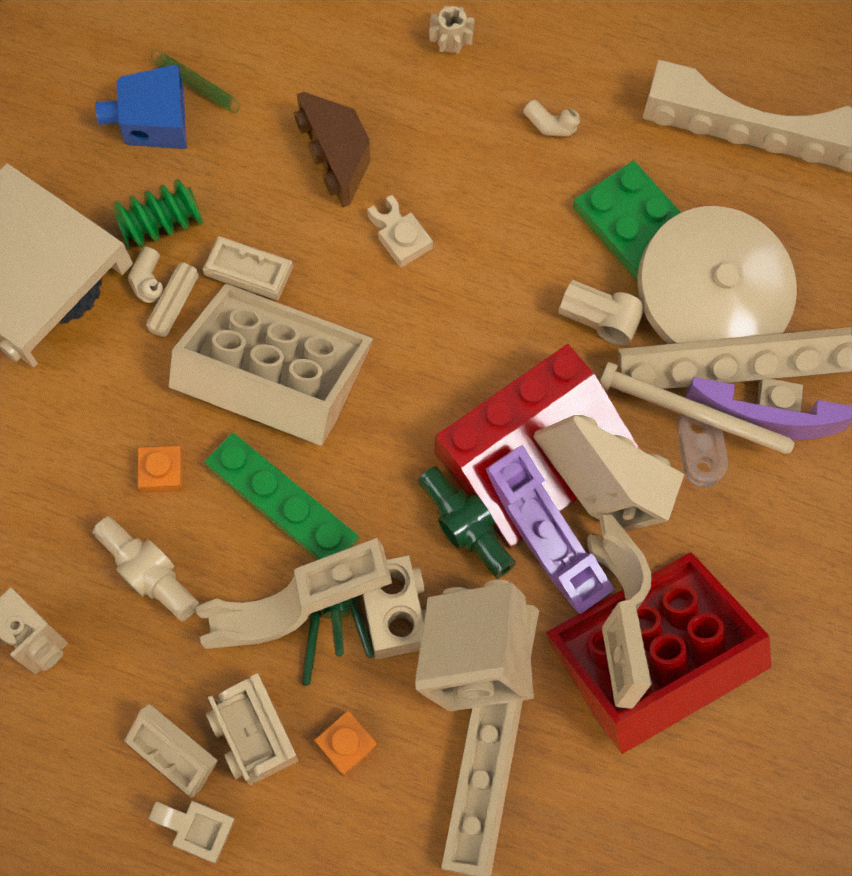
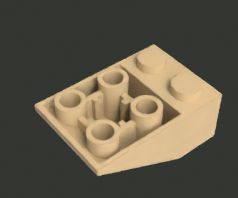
[533,414,684,532]

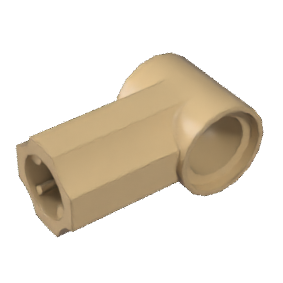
[558,280,644,346]

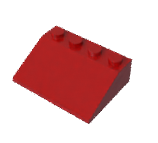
[434,343,639,549]
[546,552,772,754]

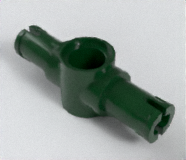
[418,466,516,579]

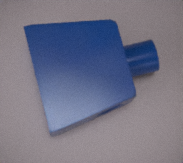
[96,65,187,149]

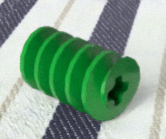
[114,179,204,249]

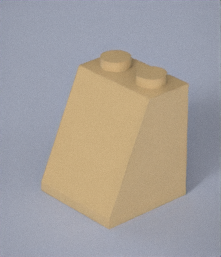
[415,580,534,712]

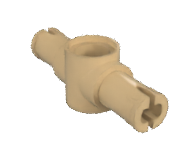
[92,516,199,621]

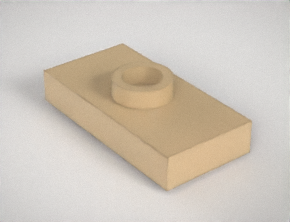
[203,236,293,301]
[124,704,218,798]

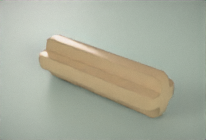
[146,262,198,337]

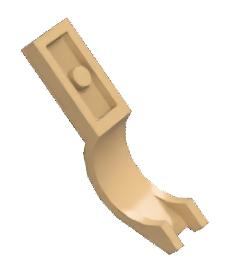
[587,514,651,709]
[195,538,392,649]

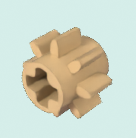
[429,5,475,54]

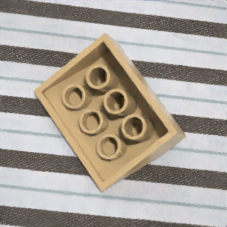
[169,283,373,446]

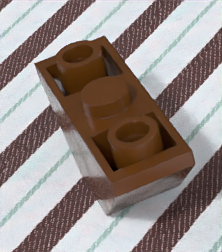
[294,92,370,207]

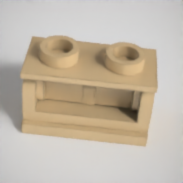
[0,587,68,675]
[206,673,299,786]

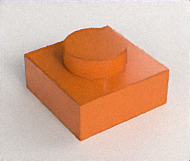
[138,446,183,493]
[314,711,378,776]

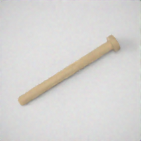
[600,362,795,454]

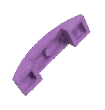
[685,377,852,440]
[486,445,615,614]

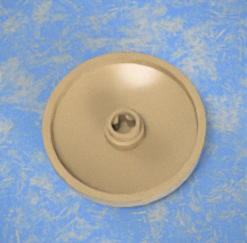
[638,206,797,344]

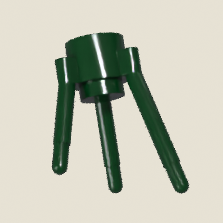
[302,596,374,686]

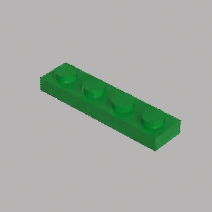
[204,432,359,560]

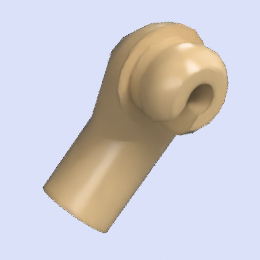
[523,99,580,137]
[128,247,163,303]

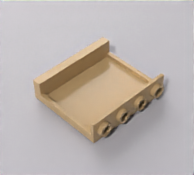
[0,163,133,368]

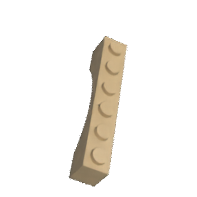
[642,60,852,172]

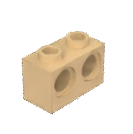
[362,555,426,660]

